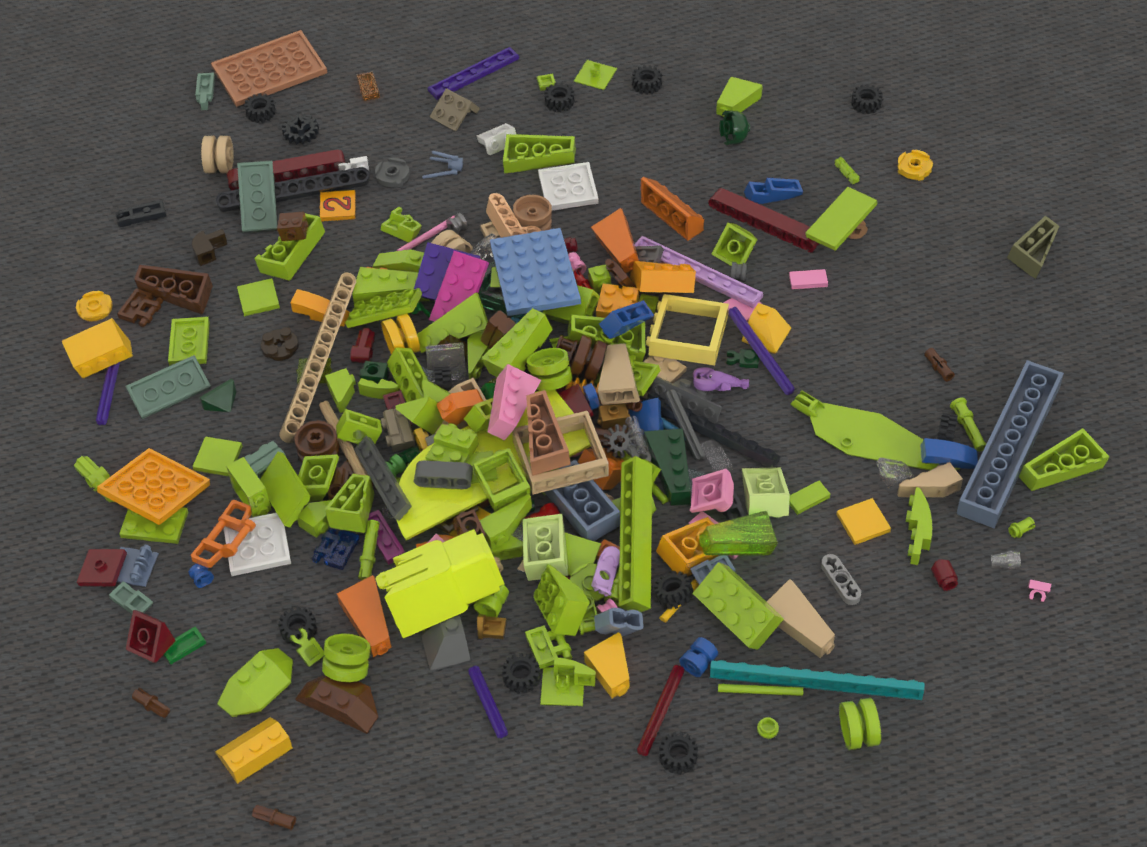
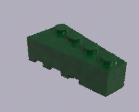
[644,428,691,506]

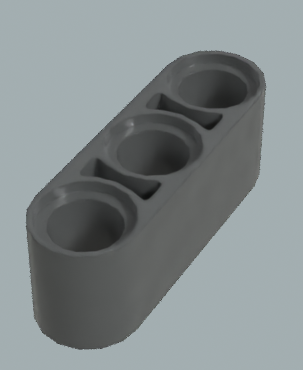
[414,461,473,489]

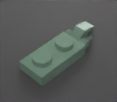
[195,73,215,110]

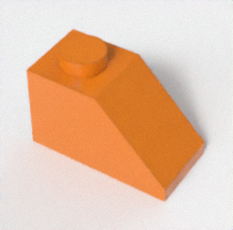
[436,389,483,426]

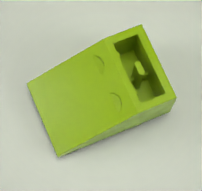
[533,564,590,636]

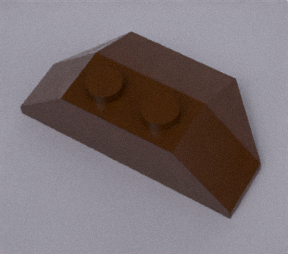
[295,675,378,734]

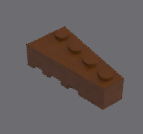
[134,264,213,315]

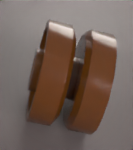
[570,335,607,381]
[294,420,340,463]

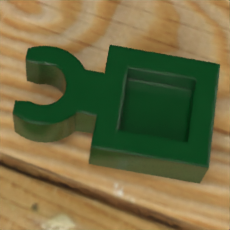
[726,349,759,368]
[397,446,420,464]

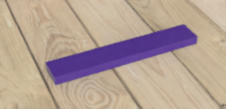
[428,47,519,100]

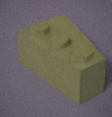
[1007,216,1060,279]

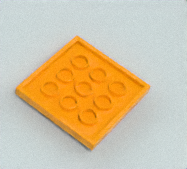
[97,448,210,525]

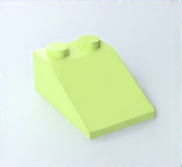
[742,467,790,518]
[523,514,568,581]

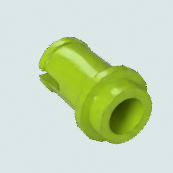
[1008,517,1035,538]

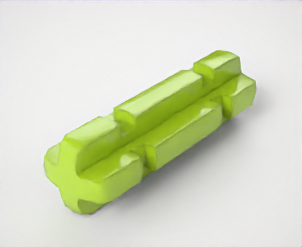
[835,157,860,184]

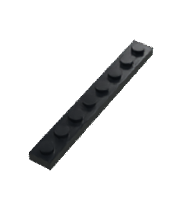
[640,392,781,468]

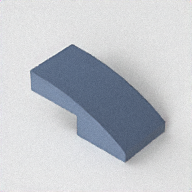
[690,553,735,585]

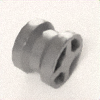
[446,213,468,234]

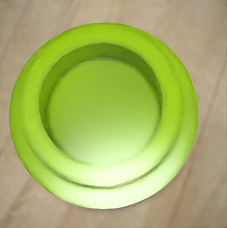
[757,717,779,739]

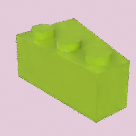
[325,474,375,533]

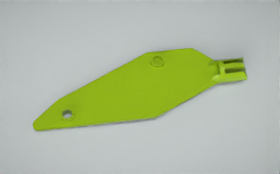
[791,390,960,471]

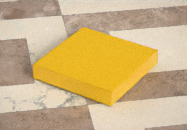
[836,498,891,545]

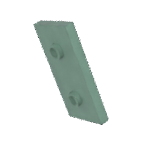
[237,161,277,233]
[125,355,211,419]

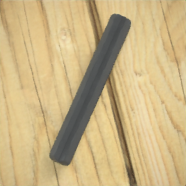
[665,390,705,460]

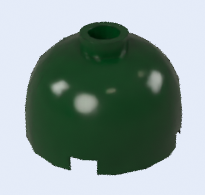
[719,111,750,145]

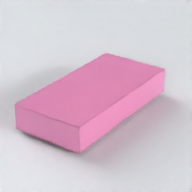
[789,269,828,289]

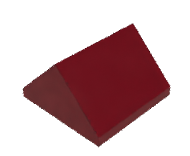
[125,610,176,663]

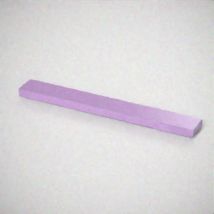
[634,236,763,308]

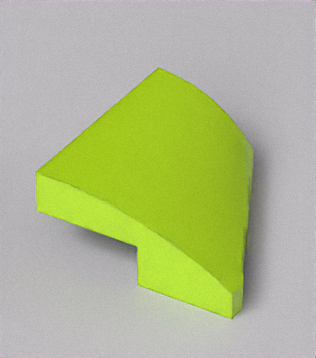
[380,207,422,242]

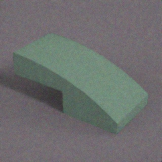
[109,581,153,614]

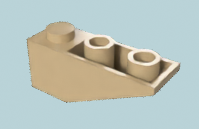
[897,462,963,497]

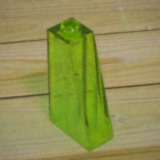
[699,511,778,555]

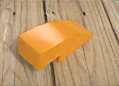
[290,289,350,327]

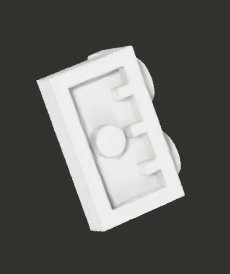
[477,123,516,155]

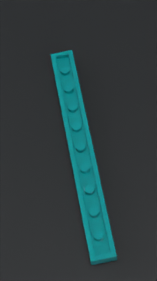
[710,660,925,700]

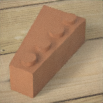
[526,390,571,476]

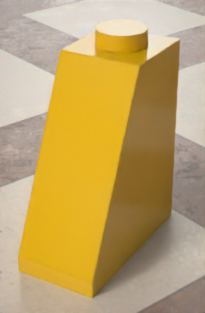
[584,632,630,698]

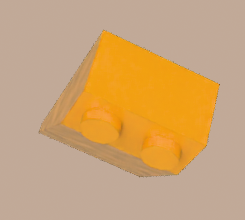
[656,517,732,576]

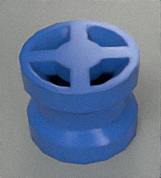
[189,564,214,588]

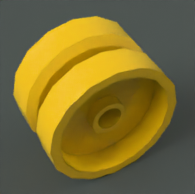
[381,314,420,355]

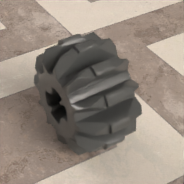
[603,424,636,457]

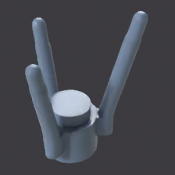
[422,151,463,179]

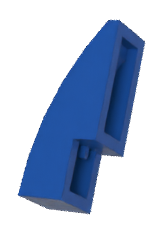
[744,178,803,204]
[920,438,978,469]

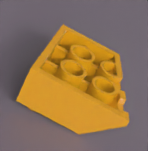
[630,261,696,293]

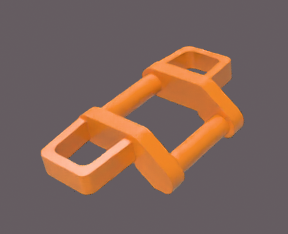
[191,500,256,568]

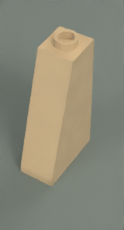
[598,343,640,405]
[767,579,835,658]

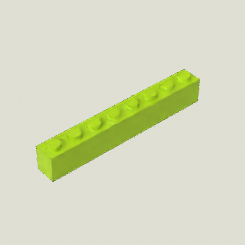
[619,456,652,612]

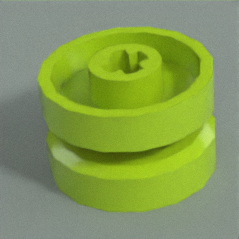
[527,348,572,391]
[322,634,370,682]
[839,698,881,750]

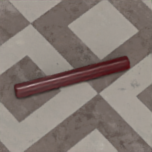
[637,665,684,756]

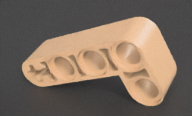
[486,193,541,238]

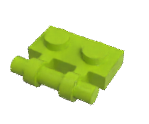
[525,625,572,669]

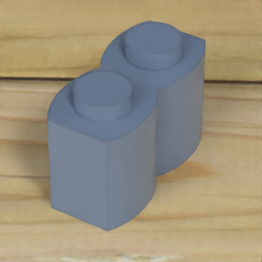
[594,608,644,636]

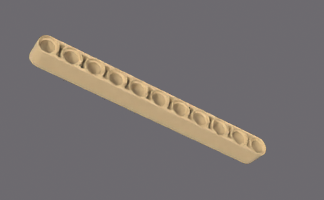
[280,272,356,443]

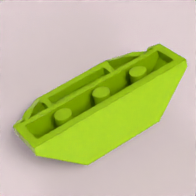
[217,648,293,717]

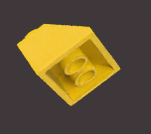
[62,318,133,378]
[215,717,293,784]

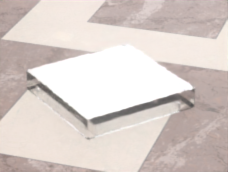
[426,342,466,383]

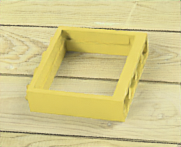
[646,294,729,366]

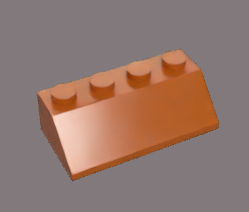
[641,177,704,241]

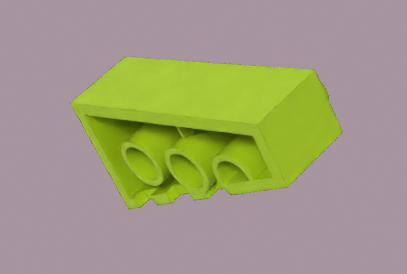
[503,134,576,174]

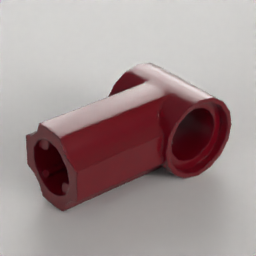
[351,328,375,363]

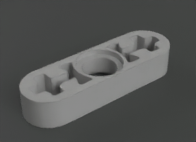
[821,554,861,605]

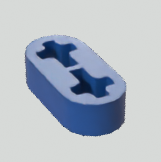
[583,383,600,410]

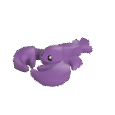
[693,367,749,391]

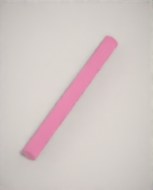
[397,216,455,251]

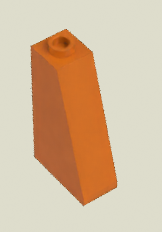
[591,208,639,273]
[337,575,391,657]

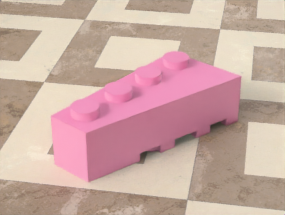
[488,364,541,440]

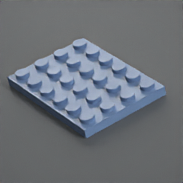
[490,228,581,316]

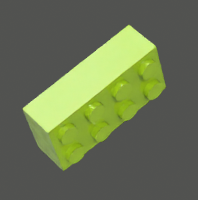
[692,562,784,650]

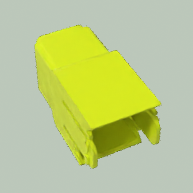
[376,529,505,638]

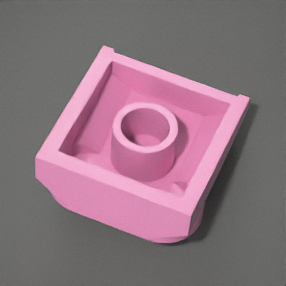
[690,469,734,513]

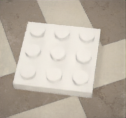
[538,162,599,210]
[224,513,291,576]

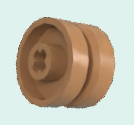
[513,195,552,231]

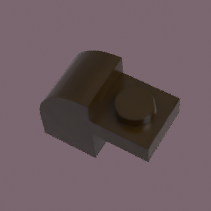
[192,229,228,266]

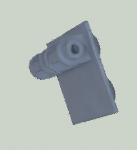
[117,545,159,587]

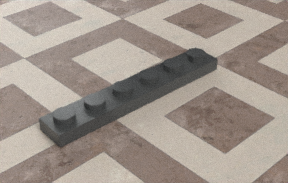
[354,436,412,520]

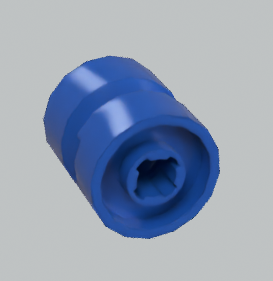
[679,637,718,677]

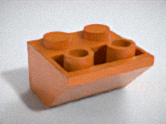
[578,448,624,490]

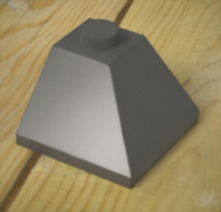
[421,615,471,672]

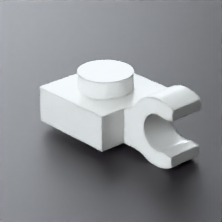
[338,156,369,171]

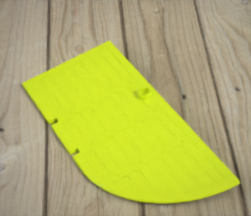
[396,390,591,540]

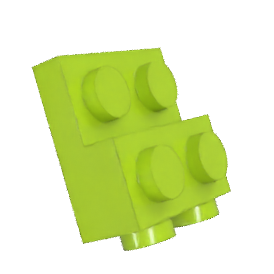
[425,423,479,463]

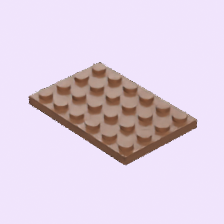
[211,30,327,107]

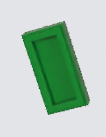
[164,626,207,665]

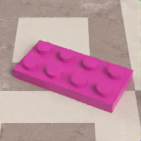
[429,251,489,322]

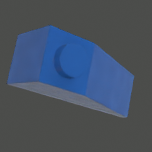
[599,300,654,339]

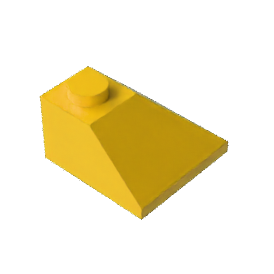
[742,303,791,354]

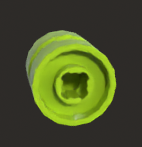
[474,585,509,617]

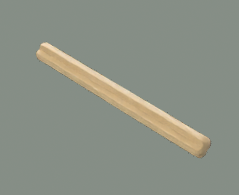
[319,401,369,476]

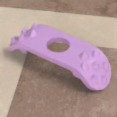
[591,546,620,597]

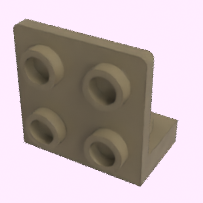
[430,88,480,131]

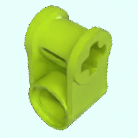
[579,594,598,635]

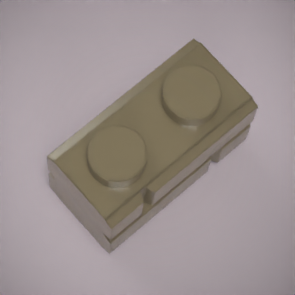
[380,408,415,452]

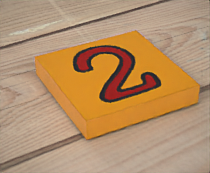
[320,190,356,221]

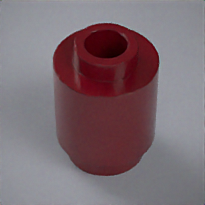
[931,559,958,591]

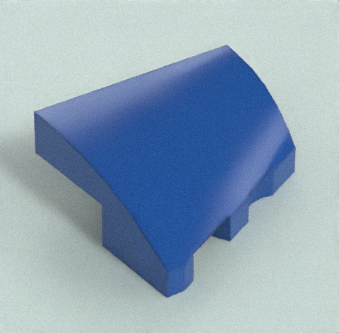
[628,398,663,439]

